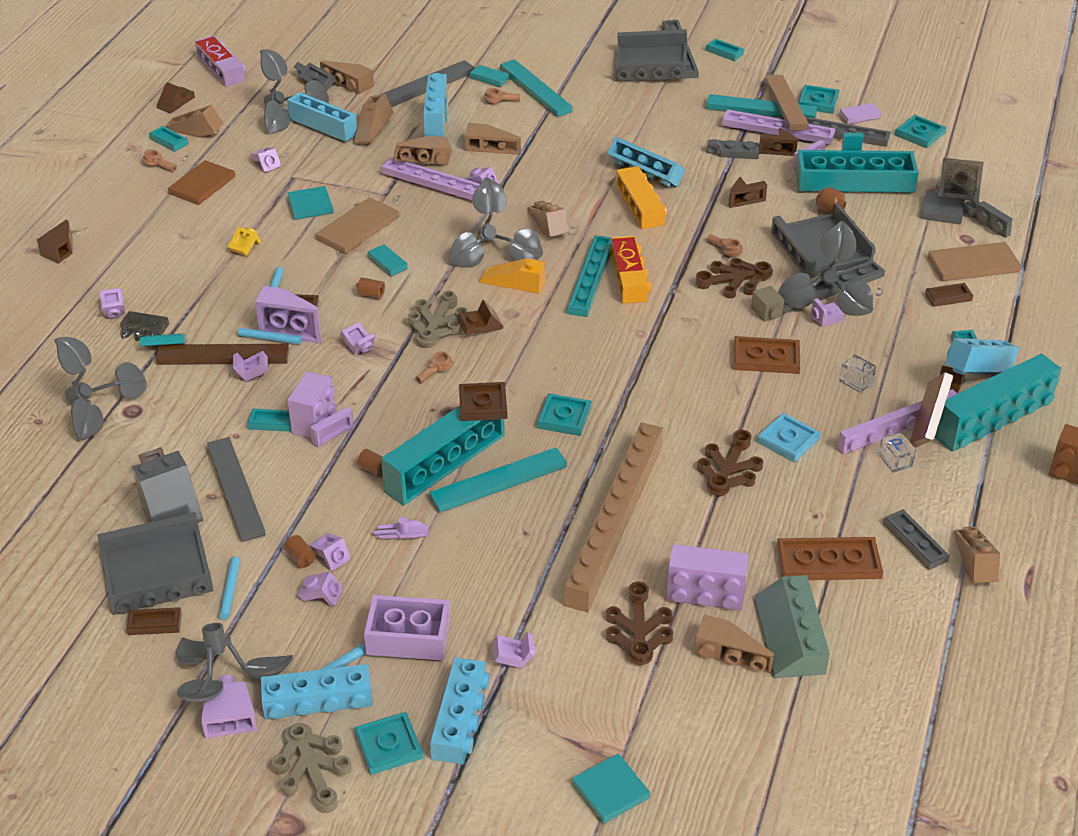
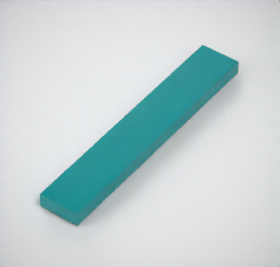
[500,59,573,117]
[706,94,817,118]
[567,235,611,317]
[429,447,567,513]

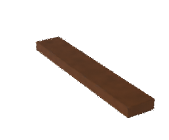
[156,343,289,365]

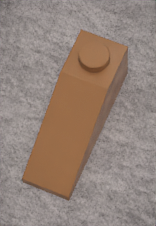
[164,104,223,137]
[465,123,521,155]

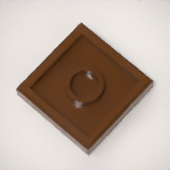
[459,382,508,421]

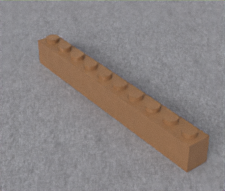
[564,422,663,613]

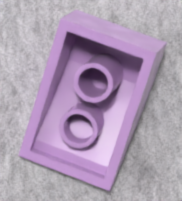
[255,286,322,344]

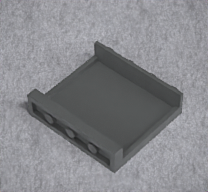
[614,29,688,81]
[771,203,876,278]
[97,512,214,615]

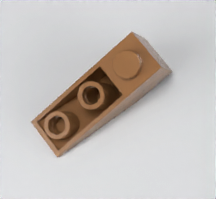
[320,60,374,94]
[354,94,394,145]
[393,135,452,165]
[528,201,569,236]
[954,526,1000,583]
[694,614,774,673]

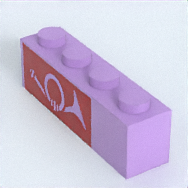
[195,35,246,87]

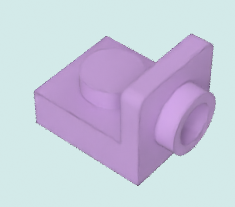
[250,147,281,172]
[811,298,845,327]
[309,533,351,571]

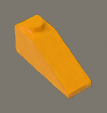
[480,258,545,294]

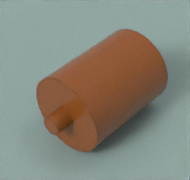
[356,277,385,299]
[357,449,383,477]
[284,535,316,568]

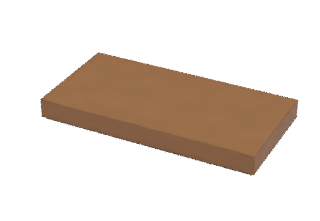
[315,197,399,254]
[928,242,1021,281]

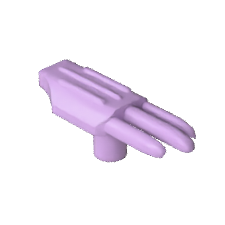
[373,517,429,539]

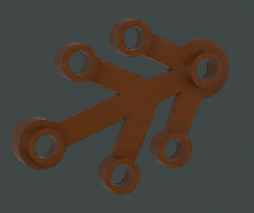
[695,258,773,299]
[697,429,763,496]
[606,581,673,665]

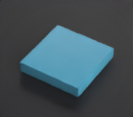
[756,413,821,463]

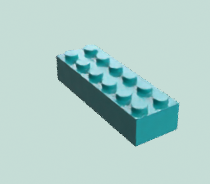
[796,150,919,193]
[935,353,1061,452]
[381,406,505,506]

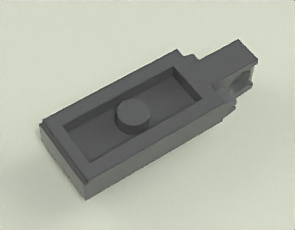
[294,62,336,91]
[707,139,759,159]
[964,199,1013,238]

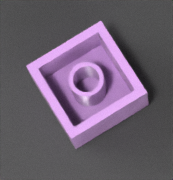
[287,371,337,438]

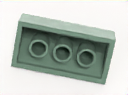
[754,575,830,678]

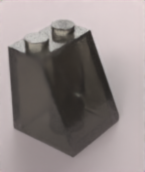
[937,158,984,201]

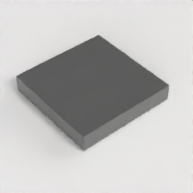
[921,191,965,224]

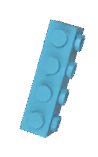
[287,92,357,142]
[607,136,686,187]
[945,338,1020,375]
[430,657,490,765]
[261,664,373,719]

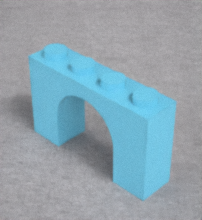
[423,73,448,137]

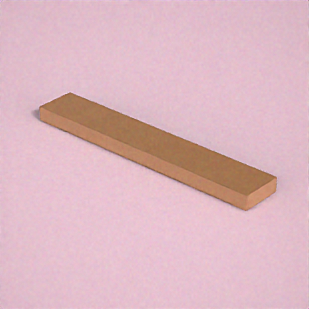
[765,75,809,131]

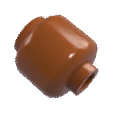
[816,187,847,214]

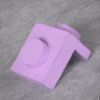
[465,167,499,184]
[100,288,125,318]
[340,322,376,355]
[232,351,268,382]
[298,571,343,606]
[493,632,536,669]

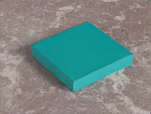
[798,85,840,114]
[895,114,947,149]
[287,186,333,219]
[537,393,592,436]
[354,712,423,775]
[572,753,651,824]

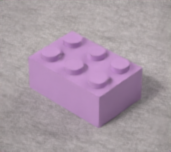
[667,544,749,610]
[364,595,451,661]

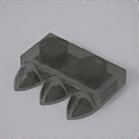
[120,311,169,341]

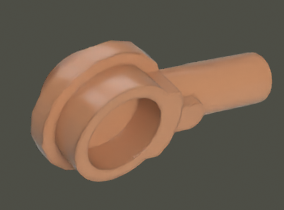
[484,88,520,104]
[142,149,177,172]
[707,234,743,257]
[415,351,453,384]

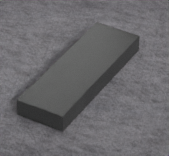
[883,509,950,570]

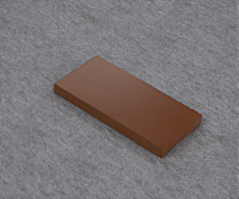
[777,537,883,580]

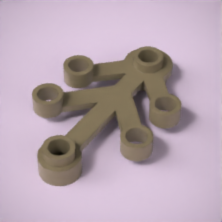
[408,290,468,348]
[272,723,352,813]

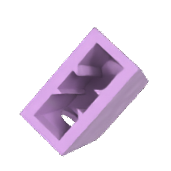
[201,674,257,739]

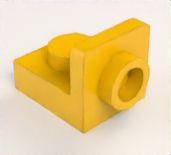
[227,227,261,256]

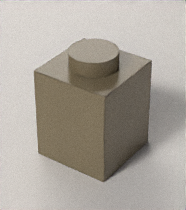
[751,286,784,322]

